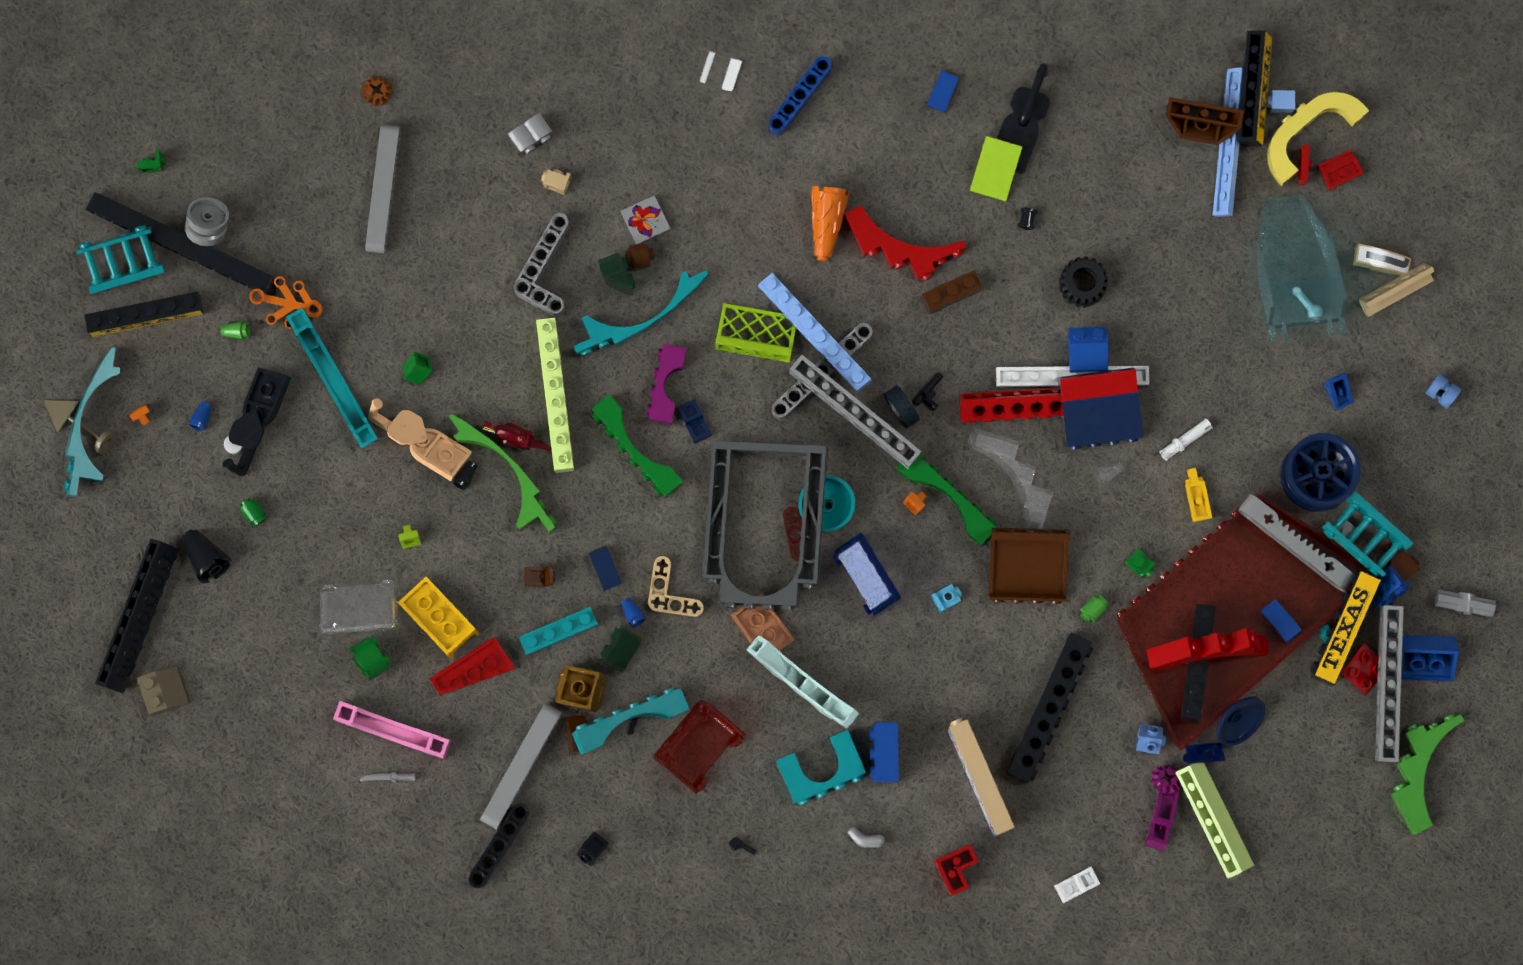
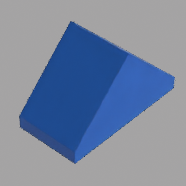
[1323,372,1354,411]

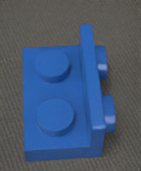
[1372,566,1411,609]

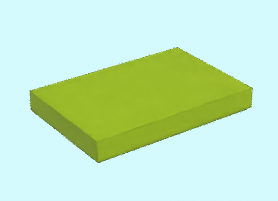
[970,136,1023,201]

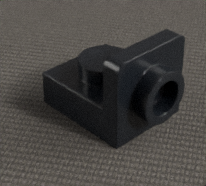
[577,831,609,866]

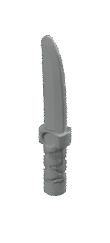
[360,772,416,782]

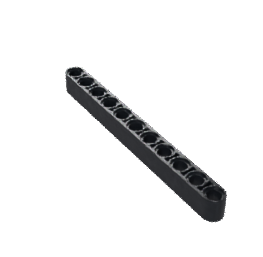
[86,192,279,295]

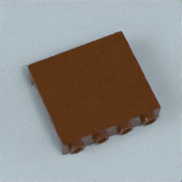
[989,527,1070,604]

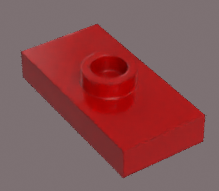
[1298,144,1312,186]

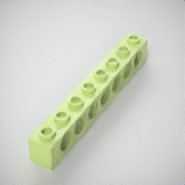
[536,318,574,473]

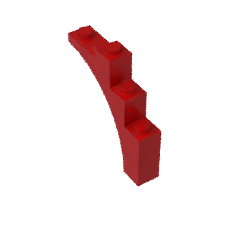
[844,205,966,282]
[1146,628,1269,670]

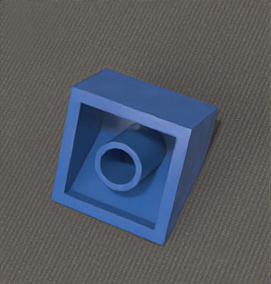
[1067,327,1108,372]

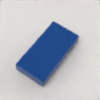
[927,70,959,113]

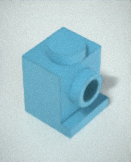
[931,584,962,613]

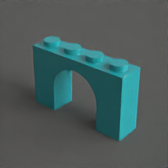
[776,730,866,806]

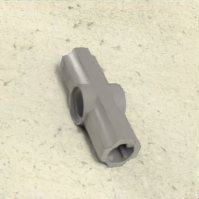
[1435,590,1496,617]

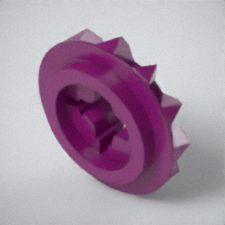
[1151,765,1181,794]

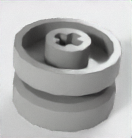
[185,197,229,246]

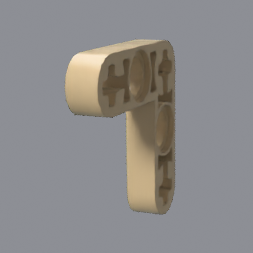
[648,556,704,617]

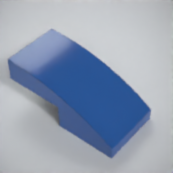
[1260,599,1302,643]

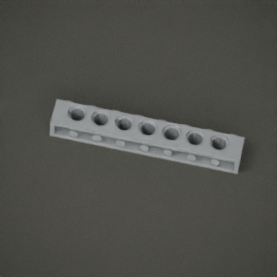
[789,355,922,469]
[1375,605,1403,762]

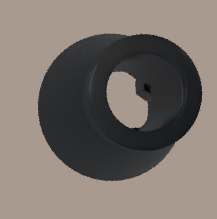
[452,460,478,490]

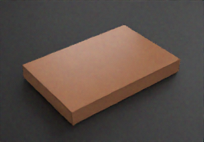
[730,593,795,651]

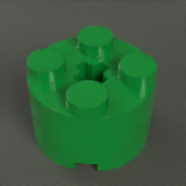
[348,636,390,681]

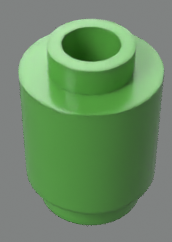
[1080,594,1109,623]

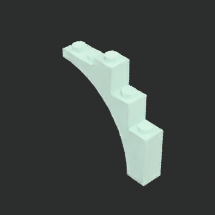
[747,635,859,728]

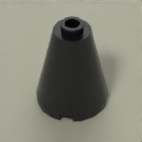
[182,530,232,583]

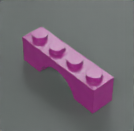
[646,344,687,425]

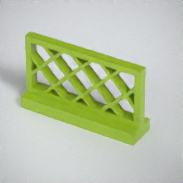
[715,303,796,363]

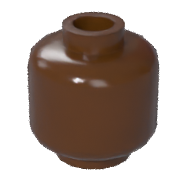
[625,243,654,269]

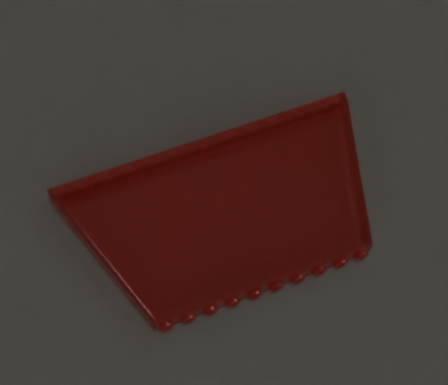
[1116,494,1369,751]

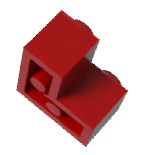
[934,844,978,897]

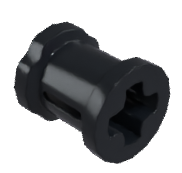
[1017,207,1037,230]

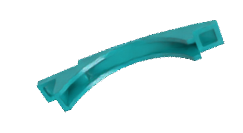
[574,270,708,357]
[286,308,378,449]
[64,347,120,497]

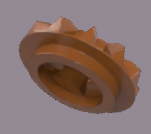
[362,76,392,106]

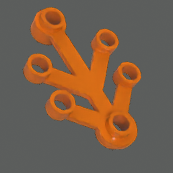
[249,276,323,329]

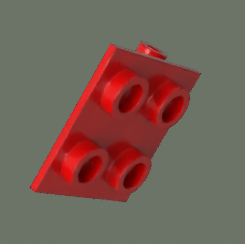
[1340,643,1378,696]

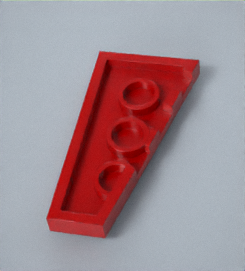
[430,636,515,696]

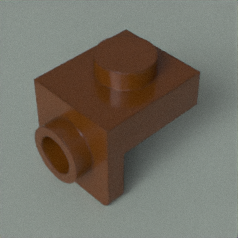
[524,566,555,587]

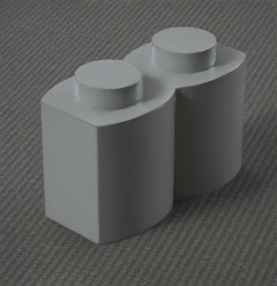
[508,113,553,155]

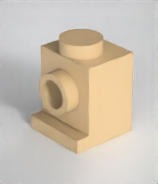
[541,169,571,195]

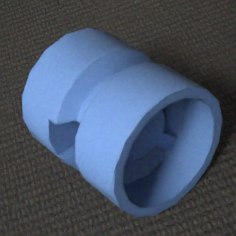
[1425,374,1462,409]

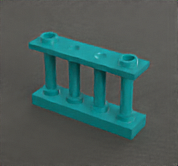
[76,225,165,294]
[1322,491,1413,579]

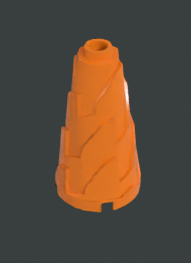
[811,186,850,261]

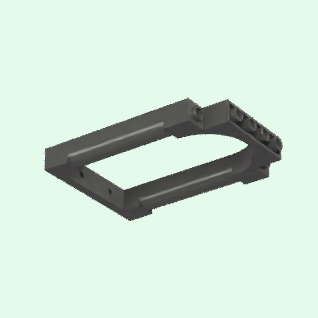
[703,441,829,611]

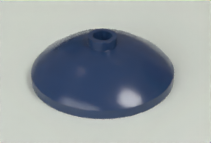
[1217,696,1265,746]

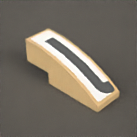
[1353,244,1411,276]

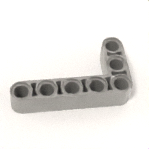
[514,213,569,317]

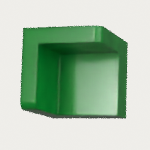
[402,351,432,385]

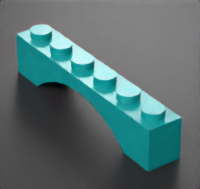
[572,687,690,756]

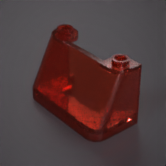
[654,700,746,794]

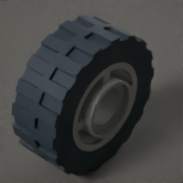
[883,385,920,429]

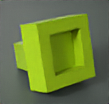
[398,524,422,549]

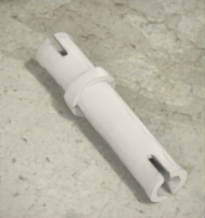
[1159,418,1213,461]

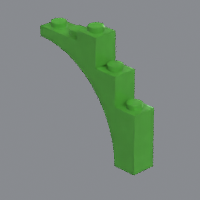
[1391,713,1464,835]

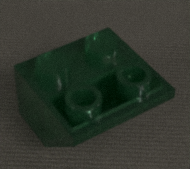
[598,252,636,296]
[601,625,642,673]

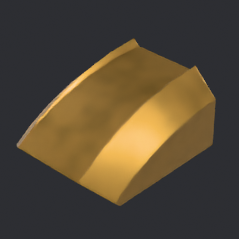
[555,665,607,713]

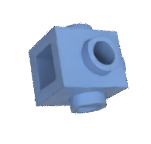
[1136,724,1166,754]

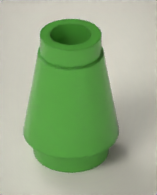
[220,321,250,340]

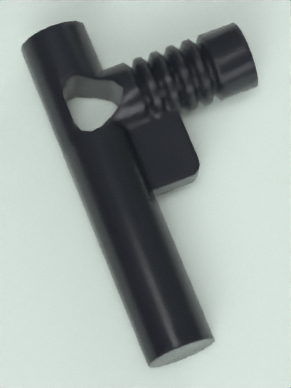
[913,372,943,411]

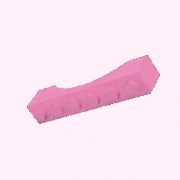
[333,701,451,760]

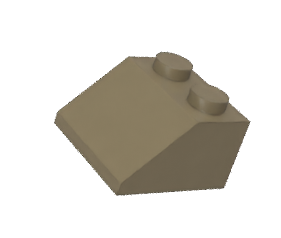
[137,667,189,716]

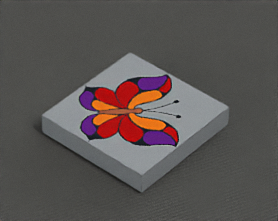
[620,195,671,244]

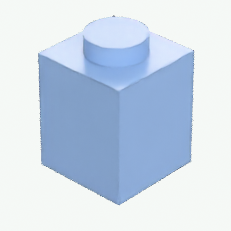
[1266,90,1295,114]

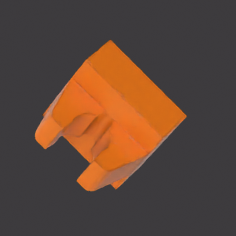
[129,403,150,426]
[902,491,927,516]

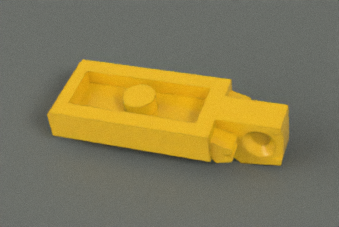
[1185,468,1212,522]

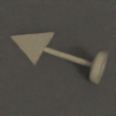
[44,400,116,455]

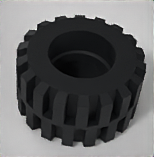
[1059,256,1108,308]

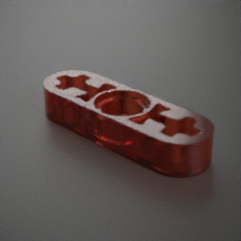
[783,507,802,562]

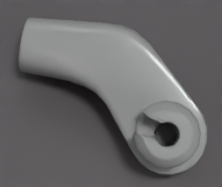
[847,826,885,848]

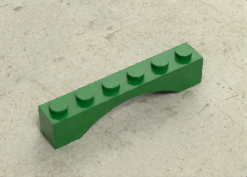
[592,394,683,498]
[896,454,997,547]

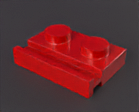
[1317,149,1364,191]

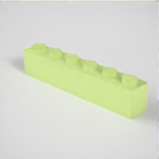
[1176,760,1254,878]

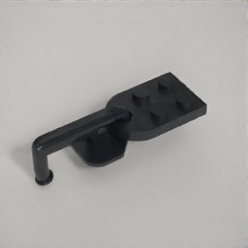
[997,64,1050,172]
[223,367,291,477]

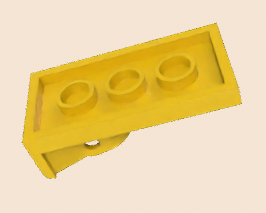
[398,577,480,660]

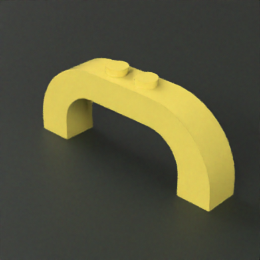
[1267,92,1369,186]

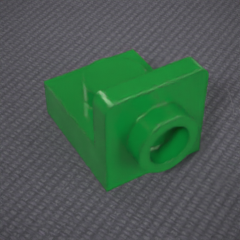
[137,149,166,173]
[1125,549,1156,579]

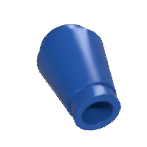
[189,401,212,431]
[620,598,646,627]

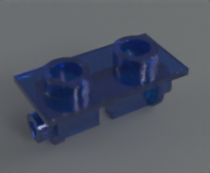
[1183,743,1226,764]

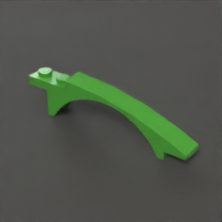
[449,414,557,534]

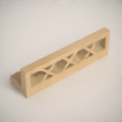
[1358,263,1435,317]

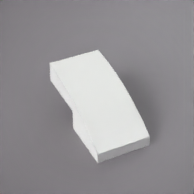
[1054,867,1100,903]

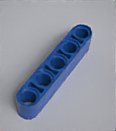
[769,56,831,136]

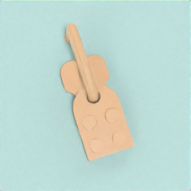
[368,398,472,481]

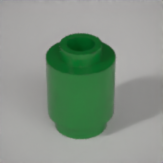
[239,498,267,527]

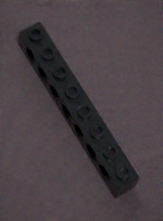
[95,539,179,694]
[1006,632,1093,784]

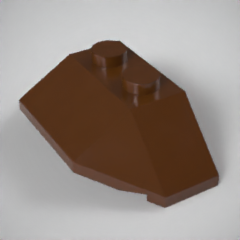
[1166,97,1244,146]

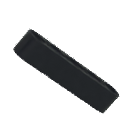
[468,804,529,888]

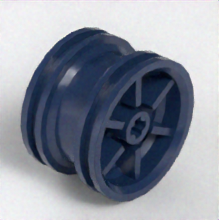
[1280,433,1361,512]

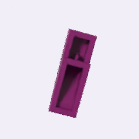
[1145,790,1180,851]

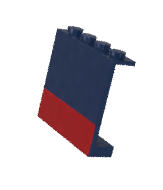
[1057,367,1143,450]

